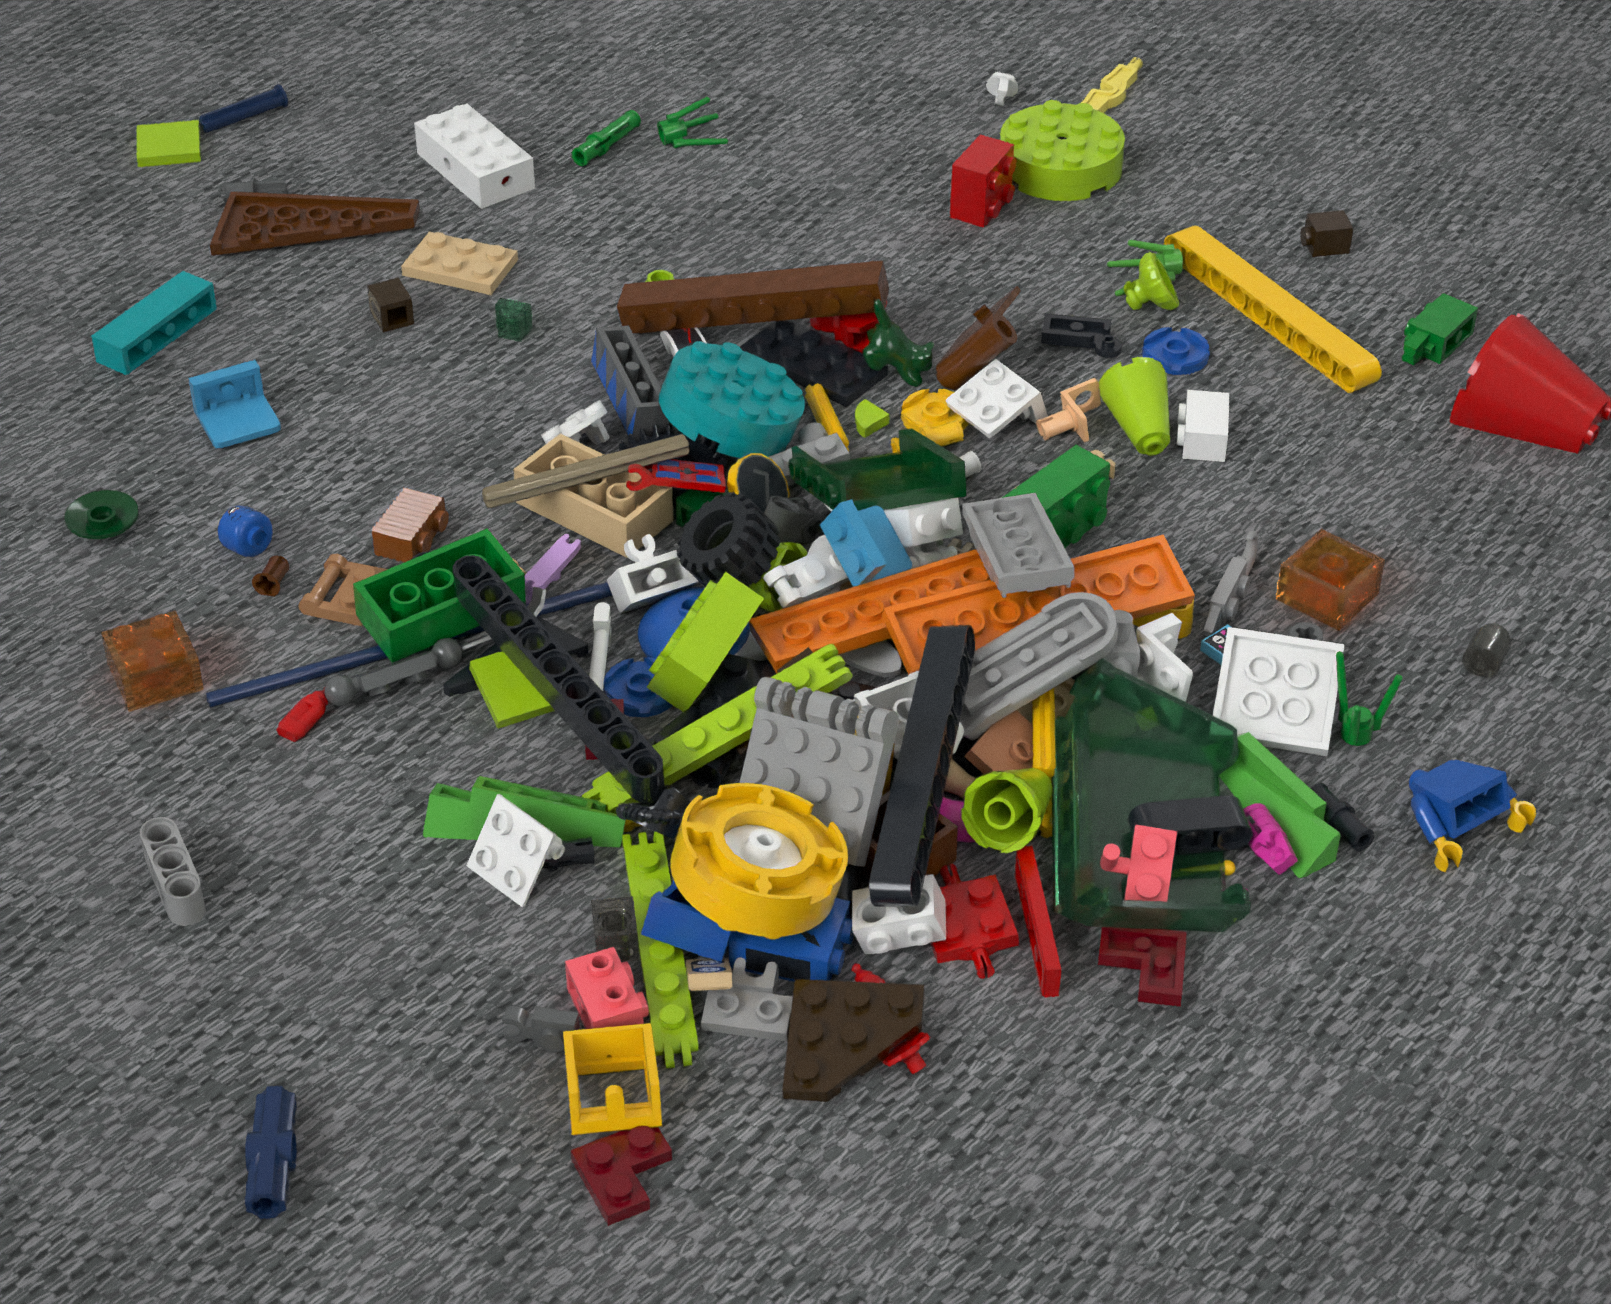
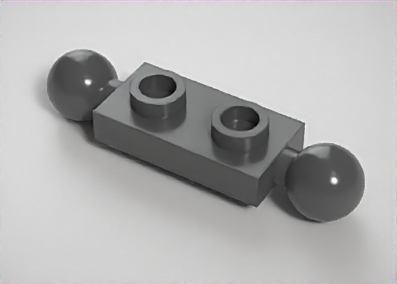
[324,638,462,706]

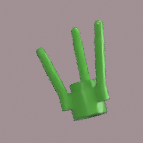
[1107,240,1183,296]

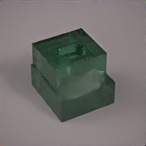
[495,298,533,342]

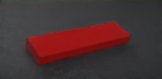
[1014,846,1062,998]

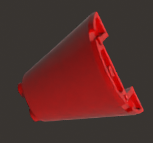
[1450,313,1611,454]

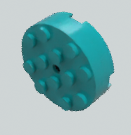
[659,341,805,458]

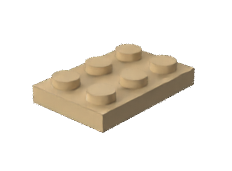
[401,232,518,295]

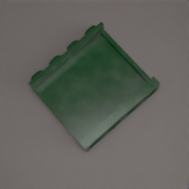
[788,428,967,511]

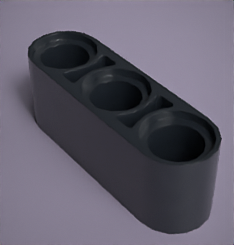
[1128,795,1253,856]

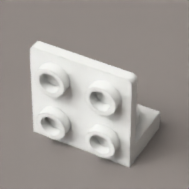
[946,359,1048,438]
[1134,613,1193,729]

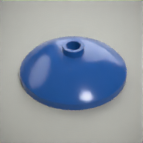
[638,587,750,659]

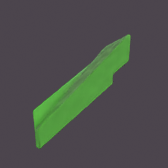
[1200,732,1341,878]
[423,776,626,848]

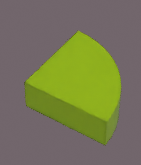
[855,399,890,438]

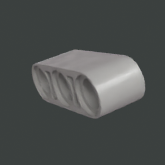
[140,817,206,926]

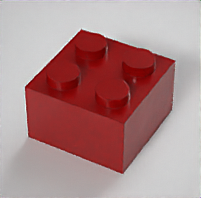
[950,135,1017,227]

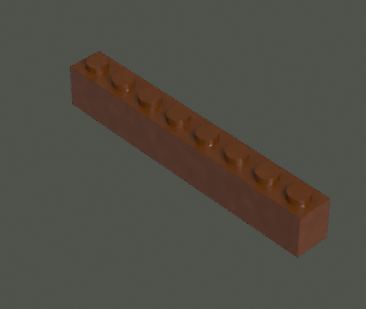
[617,260,889,333]

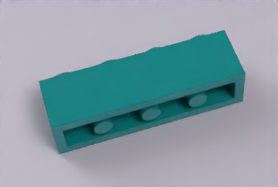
[91,271,217,375]

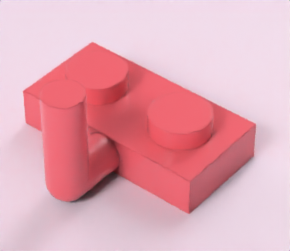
[1100,825,1177,915]

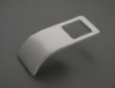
[458,587,547,650]

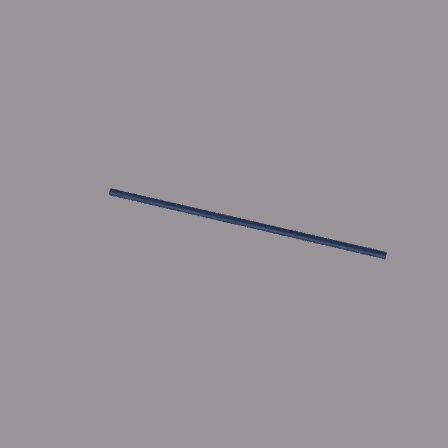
[205,582,613,708]

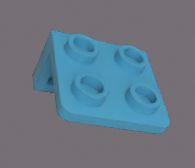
[188,360,281,448]
[820,499,912,587]

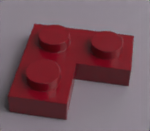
[1098,922,1187,1007]
[571,1126,672,1226]

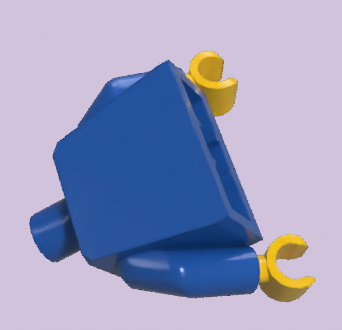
[1409,760,1536,872]

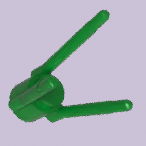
[657,97,728,148]
[1336,651,1403,746]

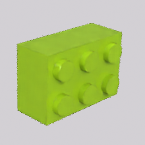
[647,572,764,712]

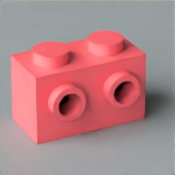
[565,947,649,1029]

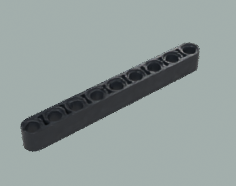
[453,555,665,803]
[869,625,975,907]

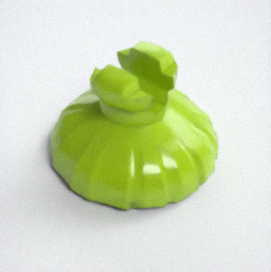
[1123,252,1179,310]

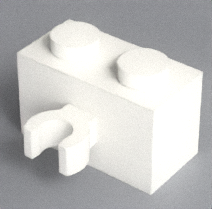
[607,534,699,614]

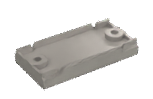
[962,493,1074,598]

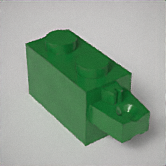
[1402,293,1478,365]

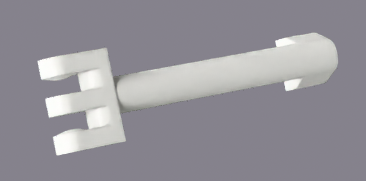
[589,602,612,691]

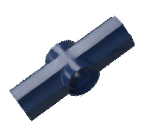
[245,1086,297,1219]

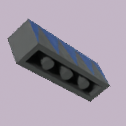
[591,326,668,441]

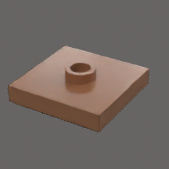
[964,710,1068,779]

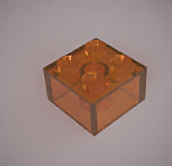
[1276,529,1385,631]
[101,610,204,712]

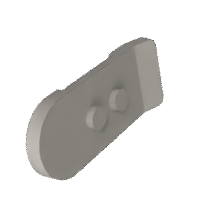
[960,592,1119,741]

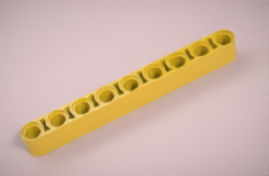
[1164,225,1382,393]

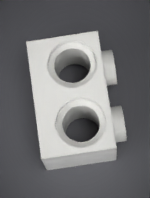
[852,874,946,954]

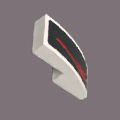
[660,327,706,357]

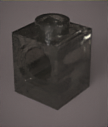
[591,896,639,963]

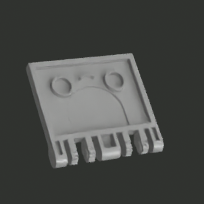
[739,677,899,867]

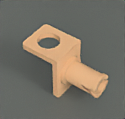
[1036,378,1101,442]

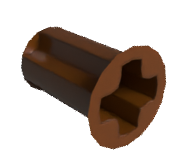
[252,555,290,596]

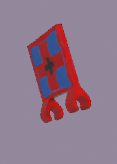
[626,459,726,493]

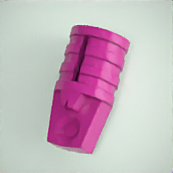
[1244,803,1298,875]

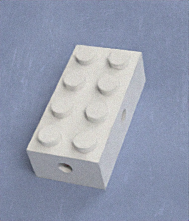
[414,104,535,209]

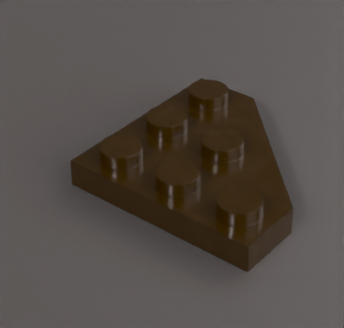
[782,979,925,1102]

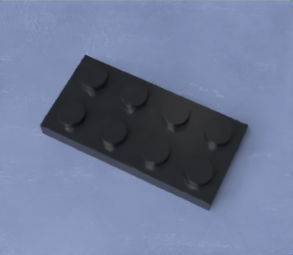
[740,320,888,407]

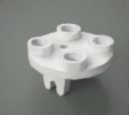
[541,400,610,445]

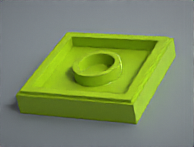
[137,120,201,167]
[469,651,555,729]

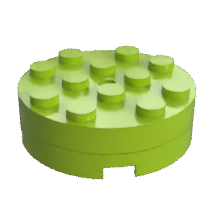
[1000,100,1125,201]

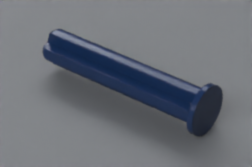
[199,84,288,133]

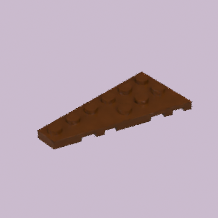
[210,192,420,256]

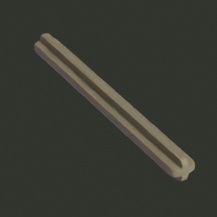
[482,434,689,508]

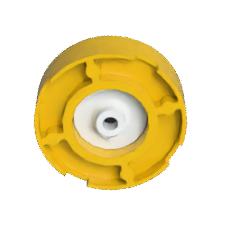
[670,783,848,940]

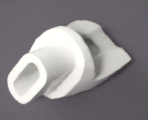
[986,72,1018,106]

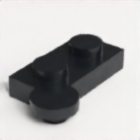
[1041,313,1122,358]

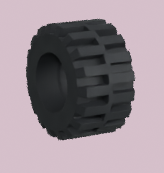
[677,492,780,587]

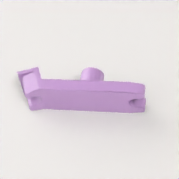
[525,534,581,604]

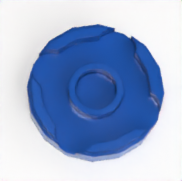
[1142,327,1210,375]
[603,657,673,717]

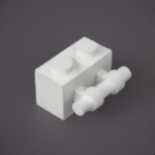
[884,498,963,569]

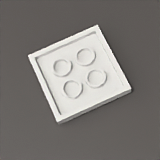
[1210,627,1344,756]

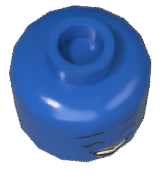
[217,505,273,557]

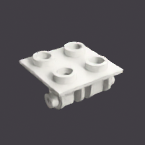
[466,794,565,907]

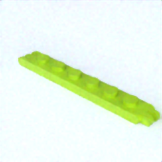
[582,644,853,814]
[622,831,699,1069]

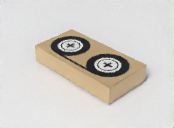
[686,958,732,991]

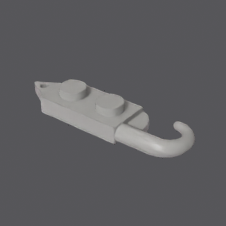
[1203,530,1258,634]

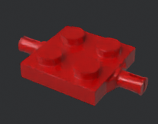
[930,864,1019,979]

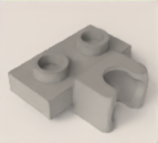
[701,957,793,1042]

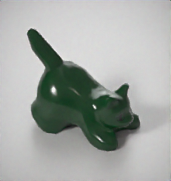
[863,299,934,387]

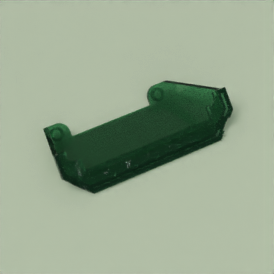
[1052,658,1251,932]

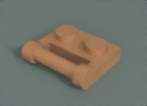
[298,554,387,626]

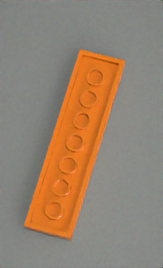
[882,535,1195,675]
[749,549,991,674]

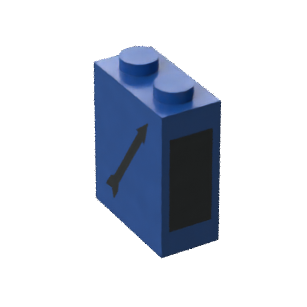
[729,898,854,982]

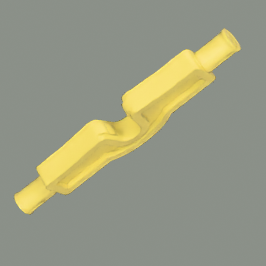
[1081,57,1143,113]

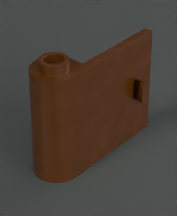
[936,286,1021,391]

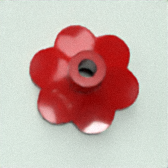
[882,1032,930,1074]

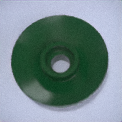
[64,490,139,539]

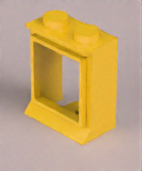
[563,1023,662,1135]

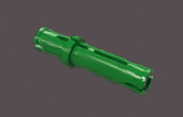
[571,110,641,166]

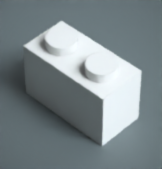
[1176,390,1229,462]

